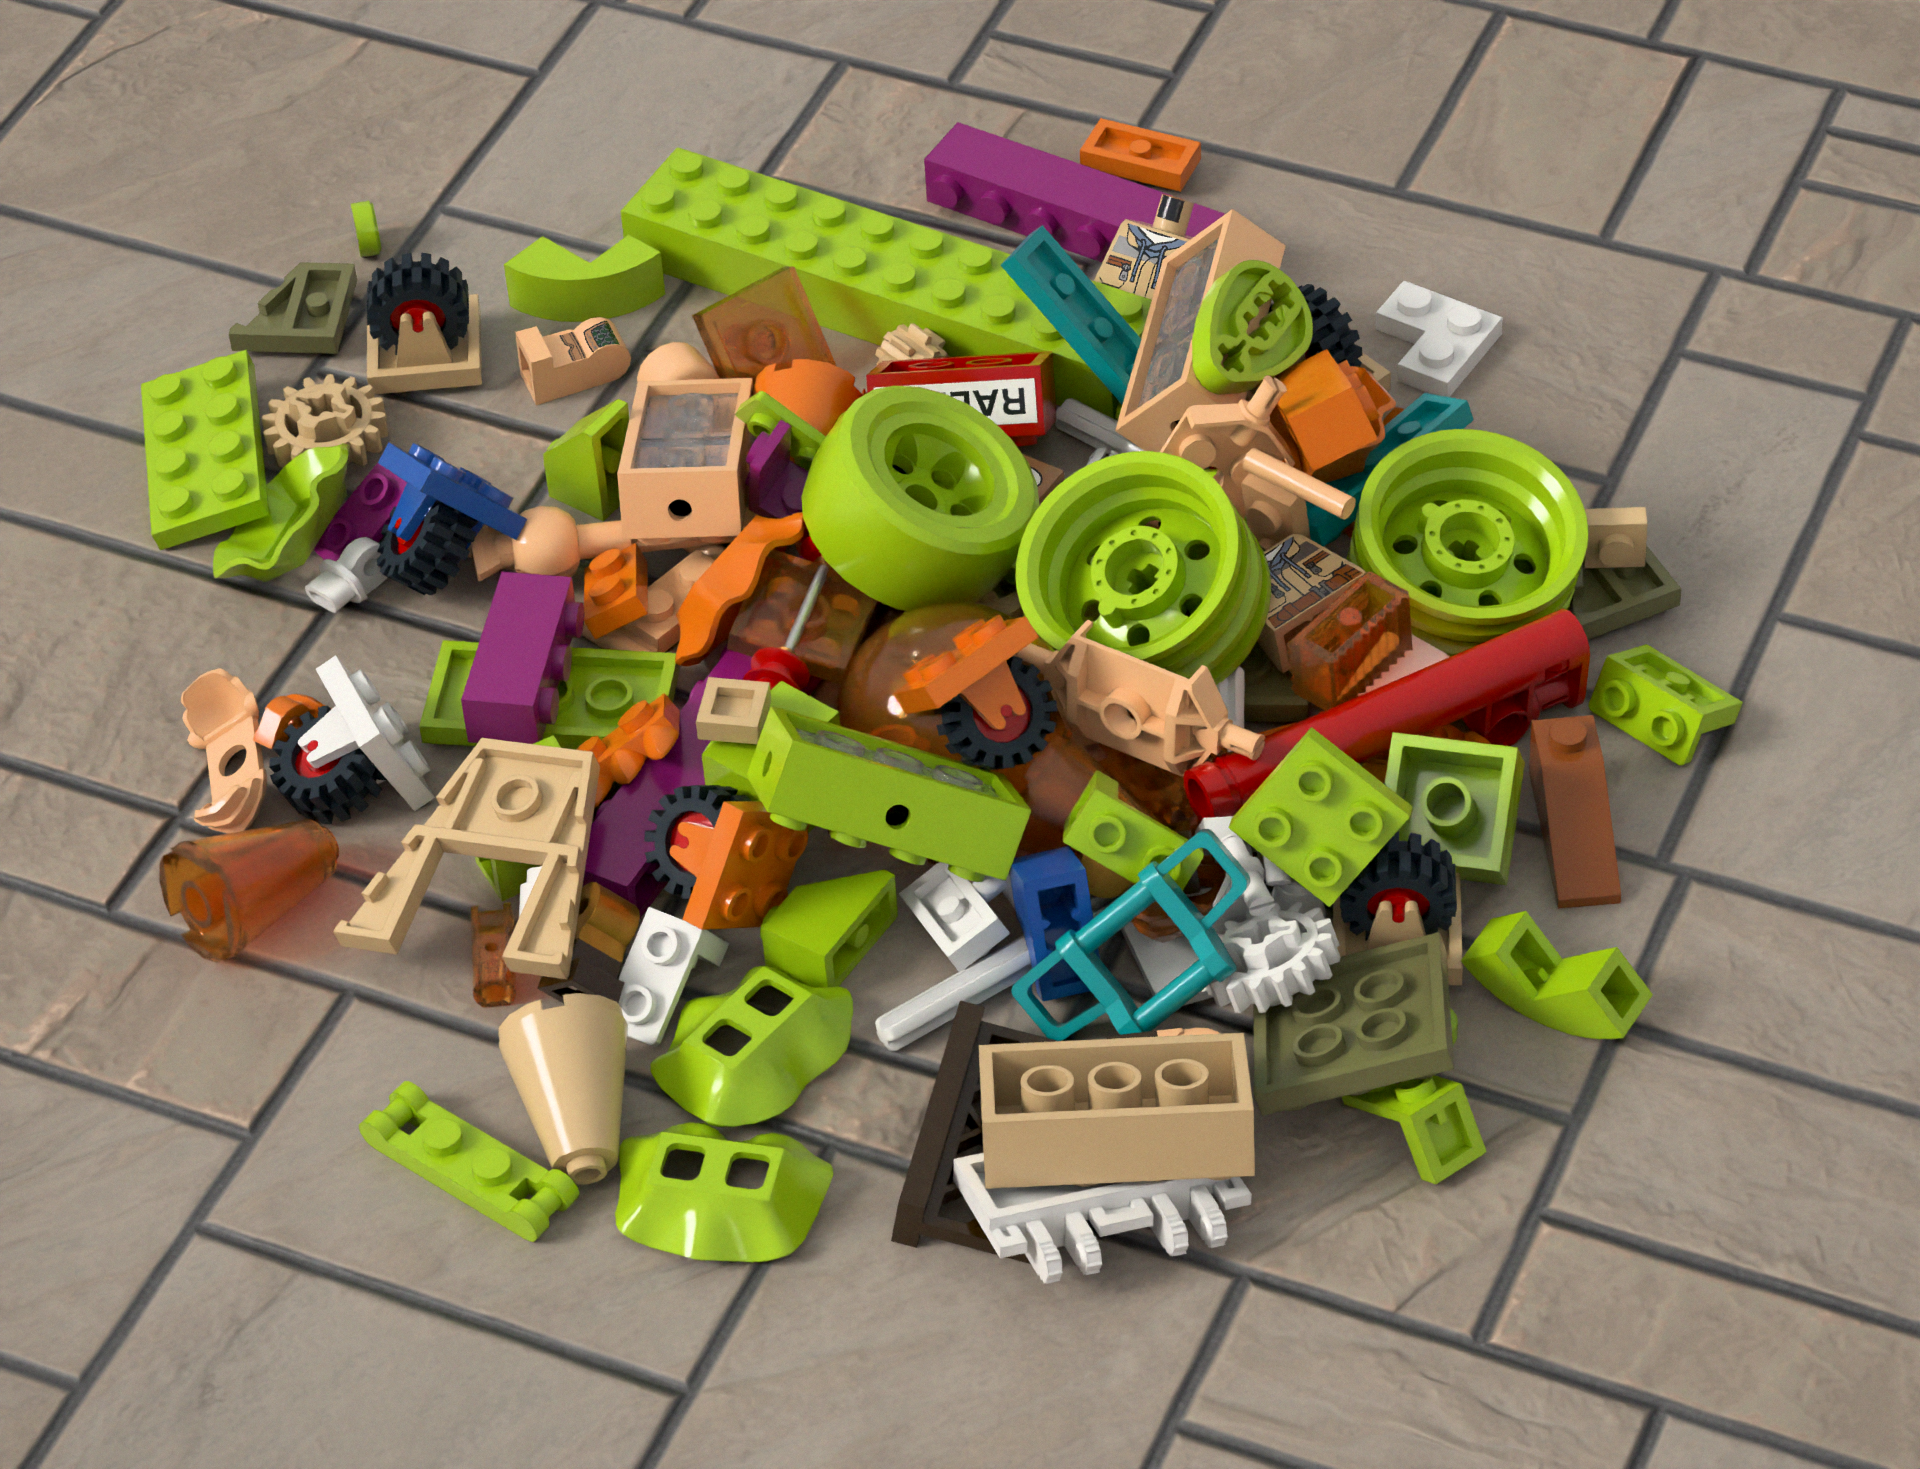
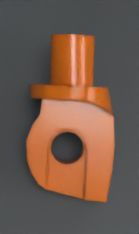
[253,694,332,750]

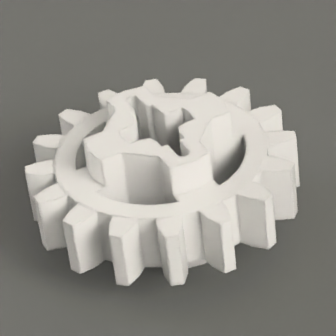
[1206,902,1341,1013]

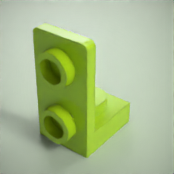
[1063,770,1204,891]
[1342,1075,1487,1184]

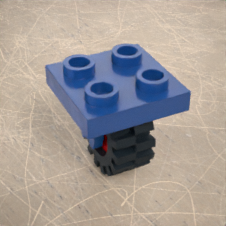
[376,442,527,595]

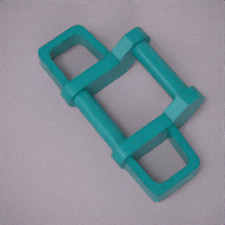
[1011,829,1250,1041]

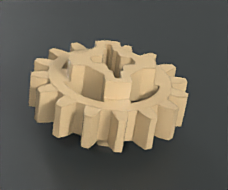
[262,374,388,474]

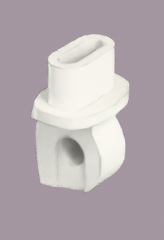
[305,537,388,613]

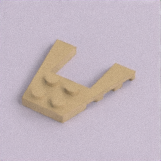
[333,738,600,980]

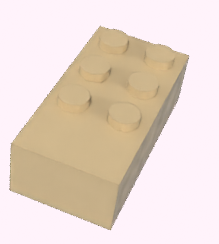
[979,1033,1255,1189]

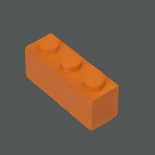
[1272,349,1380,472]

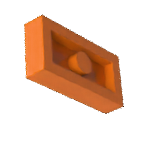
[1080,118,1201,192]
[584,543,648,640]

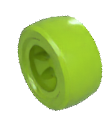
[801,386,1040,615]

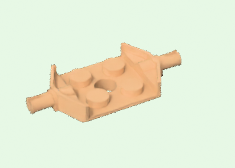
[1144,375,1295,529]
[1014,620,1265,777]

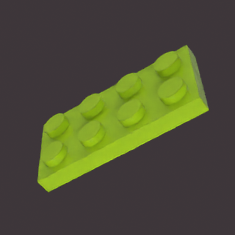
[141,350,269,551]
[419,640,680,750]

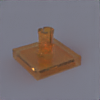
[692,266,836,389]

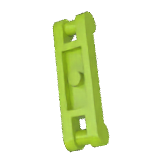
[359,1081,580,1242]

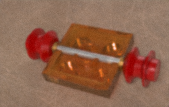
[727,535,878,691]

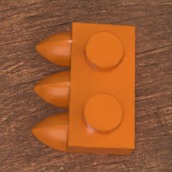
[576,693,680,808]

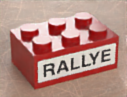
[866,351,1057,446]

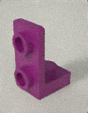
[745,420,809,536]
[313,463,407,561]

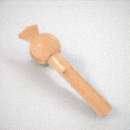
[471,506,759,581]

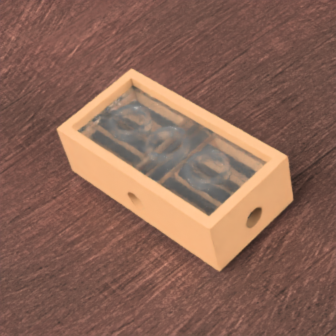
[1115,209,1286,452]
[617,378,756,544]

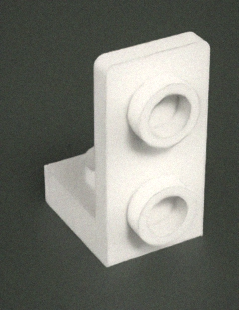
[618,907,729,1047]

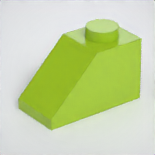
[543,399,630,522]
[760,869,898,987]

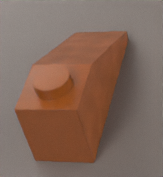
[1529,715,1621,909]

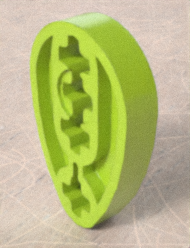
[1192,260,1313,395]

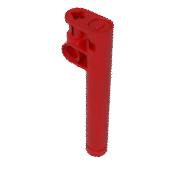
[1183,608,1590,821]

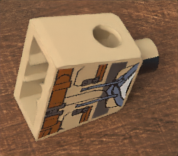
[1094,194,1194,300]
[1257,534,1373,673]

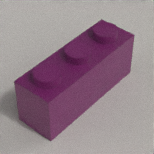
[461,571,584,744]

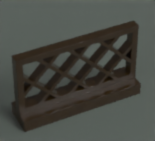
[891,1001,1056,1264]

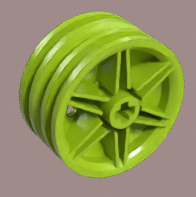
[1346,429,1588,657]
[1015,451,1271,685]

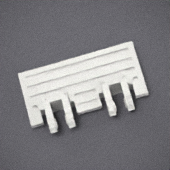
[953,1153,1252,1284]

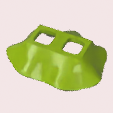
[213,443,350,582]
[650,965,853,1127]
[615,1122,833,1262]

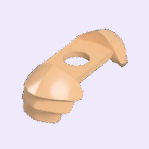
[181,668,267,834]

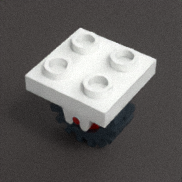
[269,655,435,824]

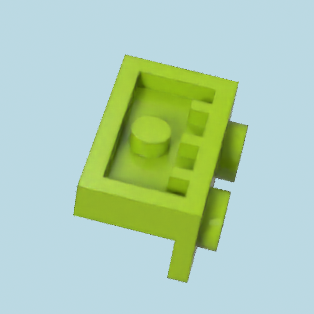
[1588,644,1743,766]

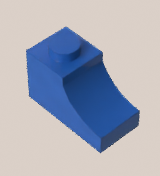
[1009,846,1100,1002]

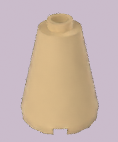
[498,993,628,1185]

